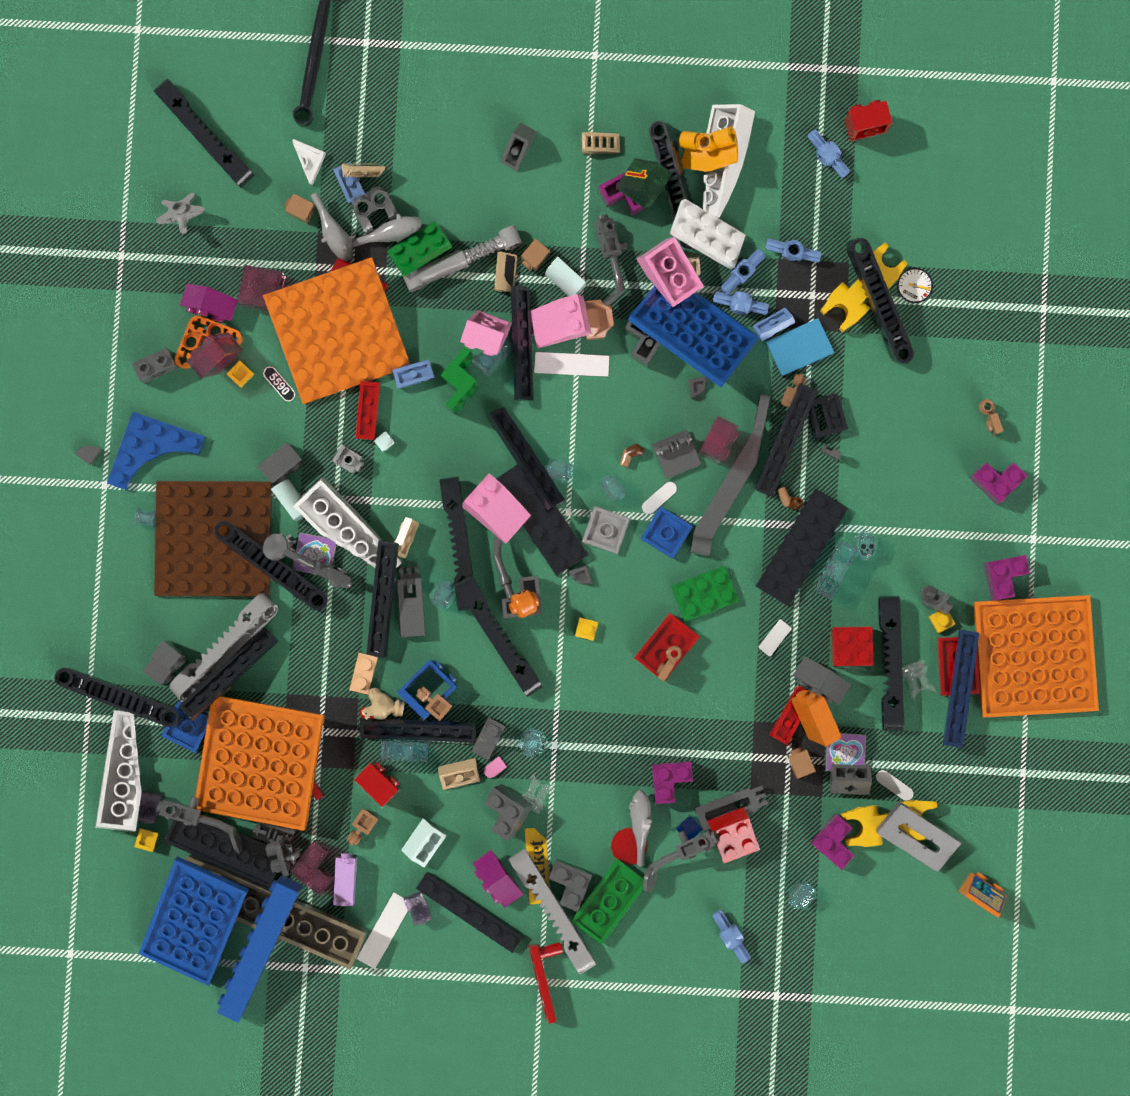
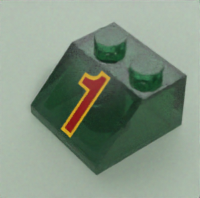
[616,158,672,210]

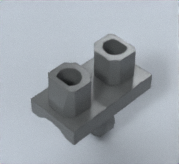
[920,585,953,614]
[266,836,300,876]

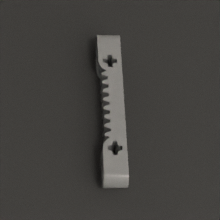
[170,593,278,702]
[509,849,597,975]

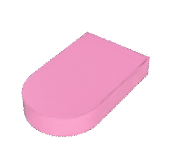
[484,756,507,778]

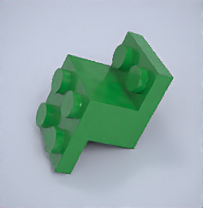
[441,346,478,415]

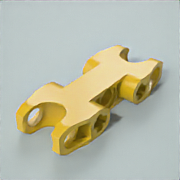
[820,242,908,333]
[841,800,937,847]

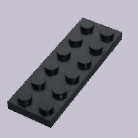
[496,464,588,576]
[755,489,848,606]
[164,820,278,889]

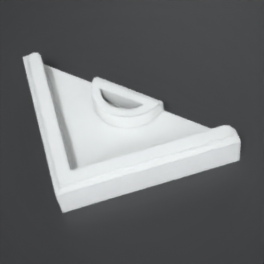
[292,139,326,186]

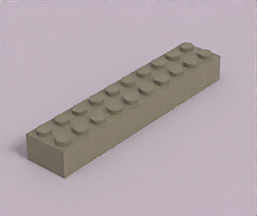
[186,854,368,970]

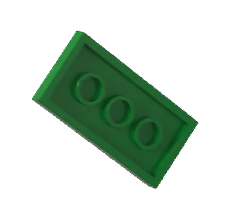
[571,858,644,945]

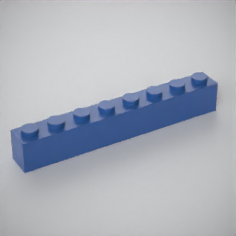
[217,875,303,1023]

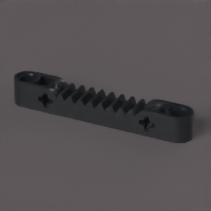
[153,78,255,188]
[649,121,696,250]
[846,238,914,364]
[439,476,477,612]
[214,521,328,611]
[454,575,543,697]
[878,596,904,731]
[54,668,184,727]

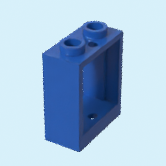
[397,660,458,720]

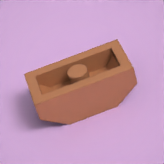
[585,300,614,340]

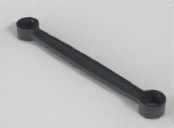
[293,0,331,127]

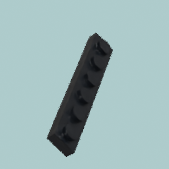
[511,286,534,402]
[754,383,817,497]
[487,407,565,510]
[366,540,399,658]
[178,627,278,721]
[360,718,476,743]
[416,872,523,953]

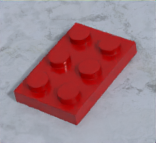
[634,613,700,682]
[937,637,980,696]

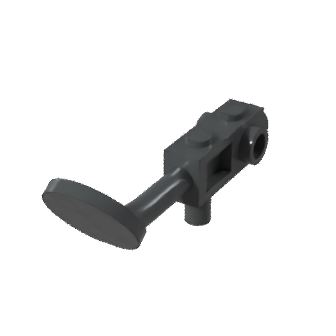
[594,215,627,306]
[263,534,353,589]
[157,797,243,854]
[643,830,720,893]

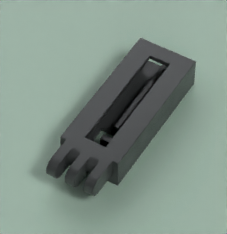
[397,565,426,637]
[695,785,769,831]

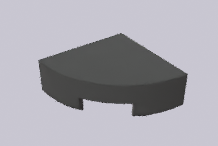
[688,376,707,399]
[820,445,842,461]
[74,446,102,465]
[569,565,593,585]

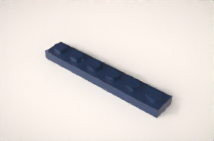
[942,630,979,748]

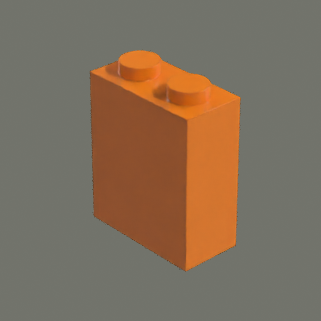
[791,690,842,747]

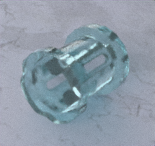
[134,508,156,528]

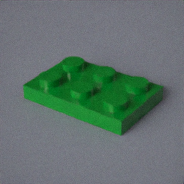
[387,222,452,277]
[671,566,739,622]

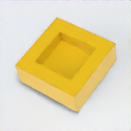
[227,360,254,388]
[928,611,955,633]
[575,618,598,641]
[134,828,160,852]

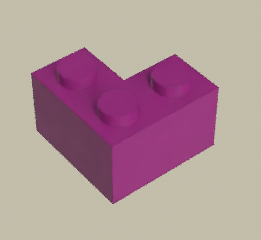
[598,169,650,216]
[180,284,238,323]
[969,462,1028,505]
[984,555,1030,601]
[652,761,693,804]
[810,814,855,870]
[473,850,523,908]

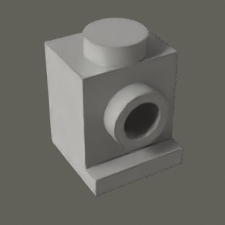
[332,445,364,474]

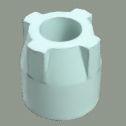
[374,431,395,452]

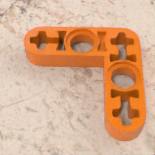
[175,316,243,369]

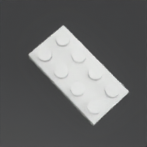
[670,199,746,270]

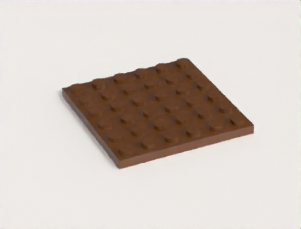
[154,481,272,596]

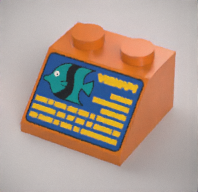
[958,872,1007,918]

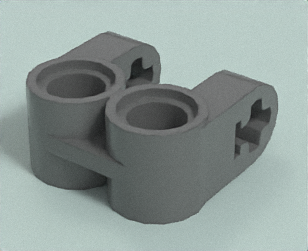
[351,186,398,235]

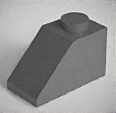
[501,123,537,171]

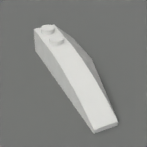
[703,104,755,217]
[293,477,402,568]
[95,710,141,831]

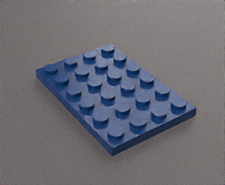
[628,286,759,388]
[138,856,249,986]

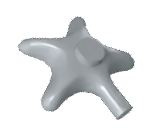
[156,193,205,234]

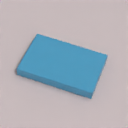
[766,318,834,377]

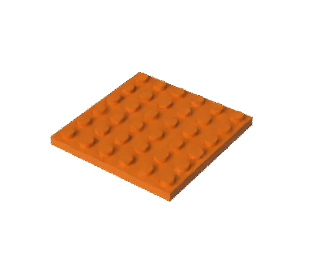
[263,257,410,404]
[973,595,1099,717]
[195,696,325,831]

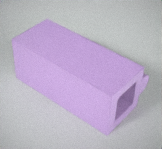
[333,853,357,906]

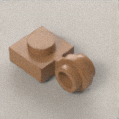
[780,373,807,408]
[979,399,1004,436]
[656,646,682,682]
[416,686,452,721]
[347,808,378,846]

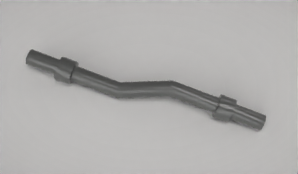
[493,535,514,600]

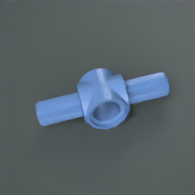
[807,130,850,178]
[765,239,821,263]
[721,249,765,294]
[713,291,769,315]
[712,910,751,963]

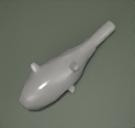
[311,192,355,262]
[352,214,422,248]
[629,790,653,866]

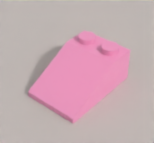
[637,237,704,307]
[531,294,592,348]
[460,310,512,356]
[462,474,531,544]

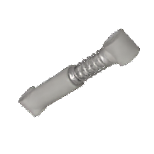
[402,225,523,292]

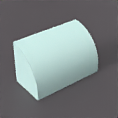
[545,256,586,296]
[271,479,303,521]
[401,818,447,868]

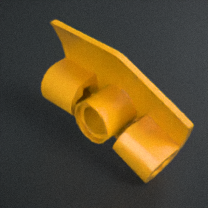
[679,126,738,172]

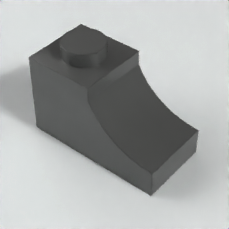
[471,717,506,760]

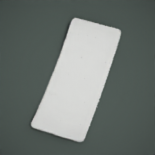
[759,620,792,656]

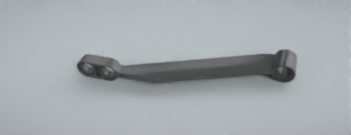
[690,394,770,556]

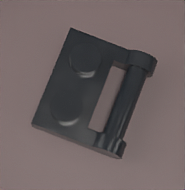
[809,393,848,439]

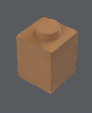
[284,194,316,225]
[521,239,550,272]
[787,747,816,779]

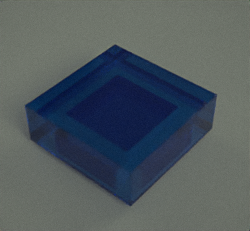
[675,815,703,840]

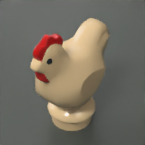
[359,688,404,720]

